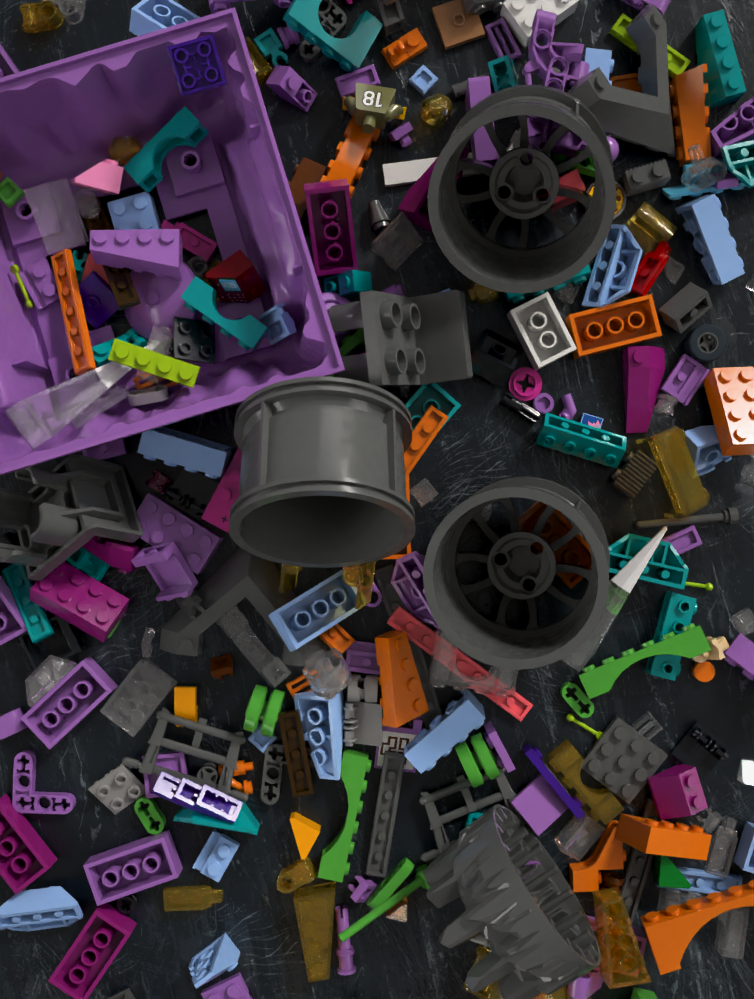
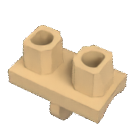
[692,636,729,663]

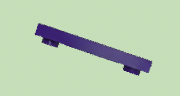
[522,744,584,819]

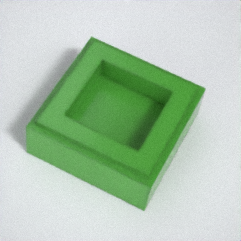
[0,176,25,209]

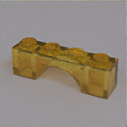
[548,739,625,825]

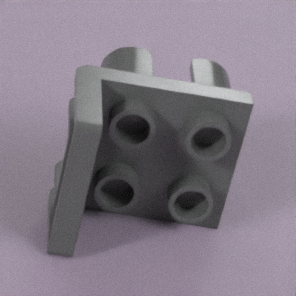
[328,290,473,387]
[0,454,143,581]

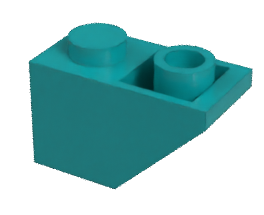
[324,270,372,299]

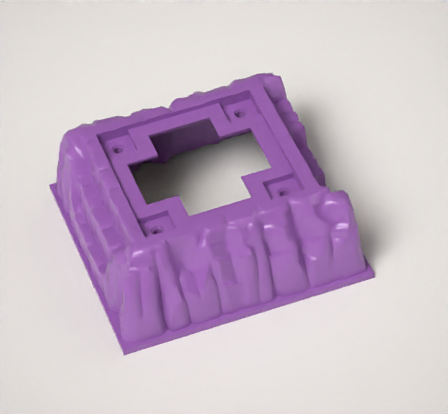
[0,7,345,475]

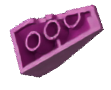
[82,536,143,574]

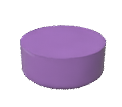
[532,393,554,415]

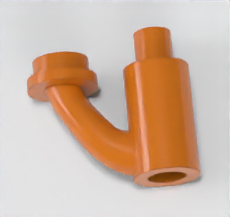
[218,760,254,796]

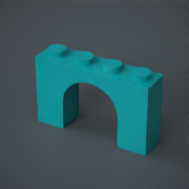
[283,0,383,72]

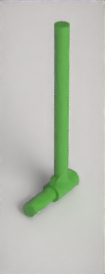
[338,864,430,943]

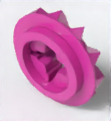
[509,367,542,401]

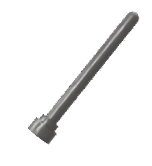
[635,507,739,529]

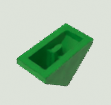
[653,855,692,889]

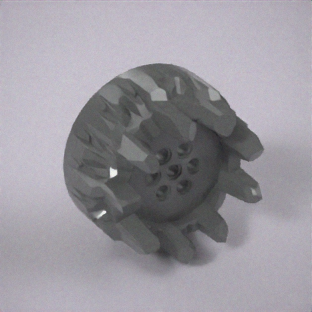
[423,804,601,999]

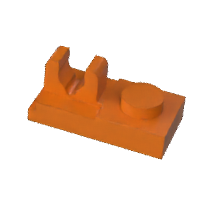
[381,28,428,71]
[318,623,355,656]

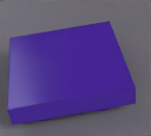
[167,34,227,97]

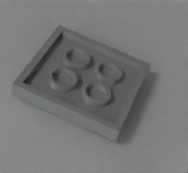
[578,715,668,804]

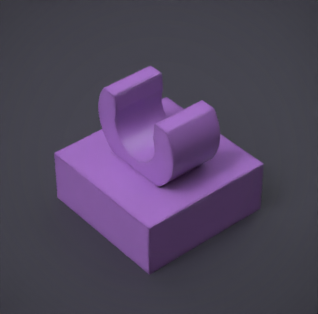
[387,122,413,147]
[348,875,377,903]

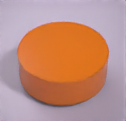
[692,661,715,682]

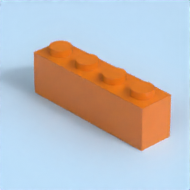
[669,64,711,167]
[320,116,381,199]

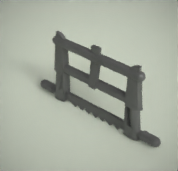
[122,707,248,802]
[419,762,526,862]

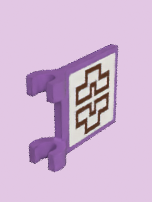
[374,715,423,773]

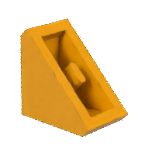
[290,812,321,860]

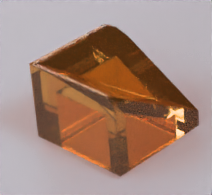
[386,895,408,922]

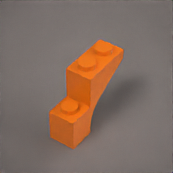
[569,820,626,892]

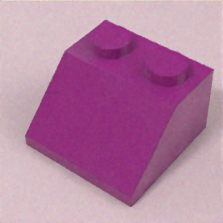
[647,763,708,820]

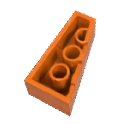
[375,630,429,728]
[615,813,712,861]

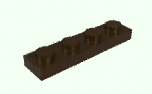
[278,709,314,798]

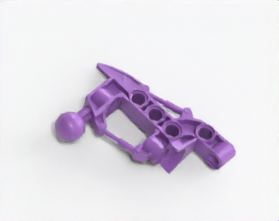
[522,9,619,162]

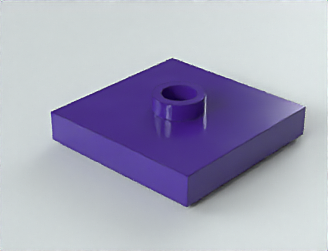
[79,270,119,329]

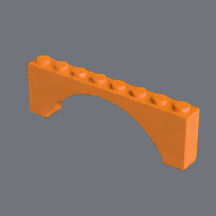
[640,880,754,975]

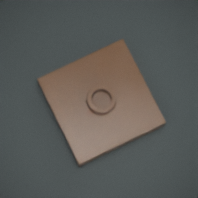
[432,0,485,50]

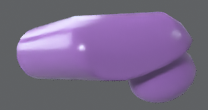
[558,393,577,420]

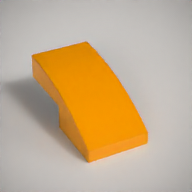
[174,686,198,727]

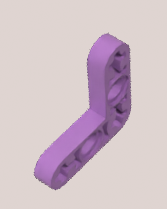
[12,750,76,814]

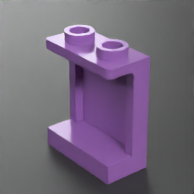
[131,541,199,601]

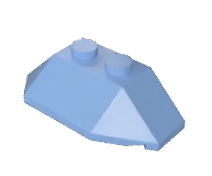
[582,224,643,308]
[0,886,83,932]

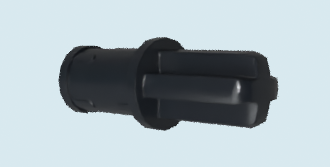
[500,392,541,424]

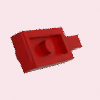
[630,241,672,296]

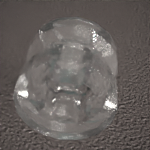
[653,394,679,417]

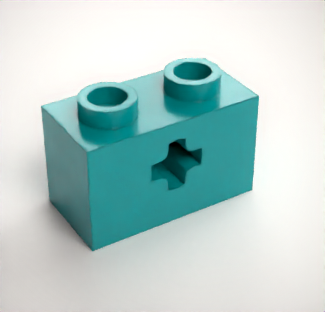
[488,55,519,92]

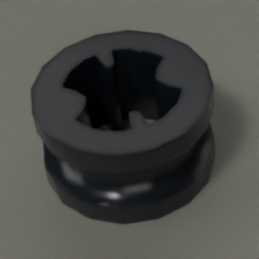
[117,893,138,914]

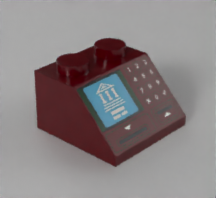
[205,250,267,303]

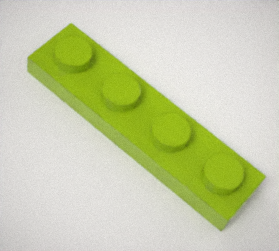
[108,338,200,389]

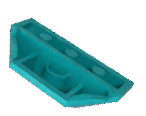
[720,140,754,188]
[609,533,689,590]
[173,801,260,835]

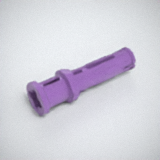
[335,905,356,975]

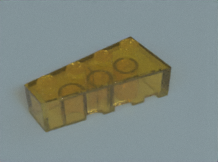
[293,881,336,982]
[593,888,652,989]

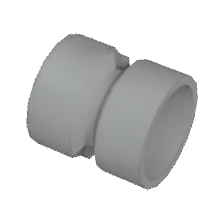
[347,674,378,703]

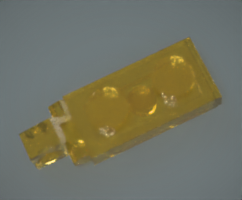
[163,886,223,912]

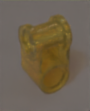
[19,0,64,33]
[277,855,318,894]

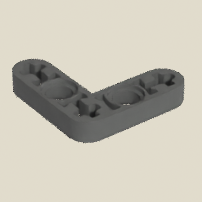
[299,0,347,63]
[261,742,315,805]

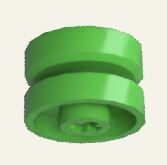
[243,684,285,738]
[454,732,501,788]

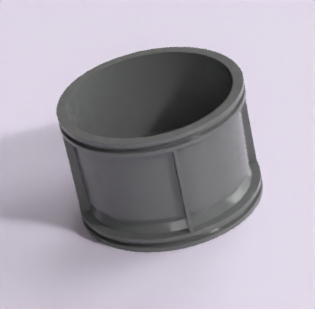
[428,85,616,293]
[229,376,416,568]
[423,477,610,670]

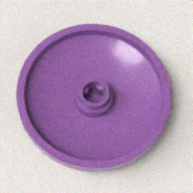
[124,263,200,342]

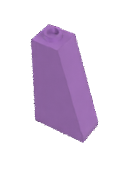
[465,76,498,165]

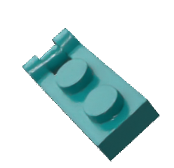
[92,328,148,368]

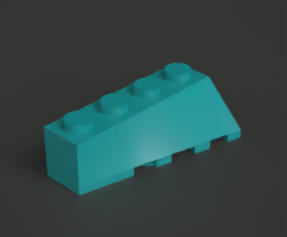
[695,9,746,109]

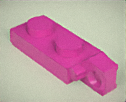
[160,219,218,263]

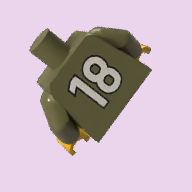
[342,82,407,134]

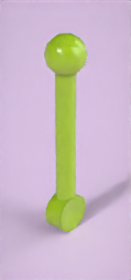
[10,264,34,308]
[685,582,713,591]
[566,713,602,739]

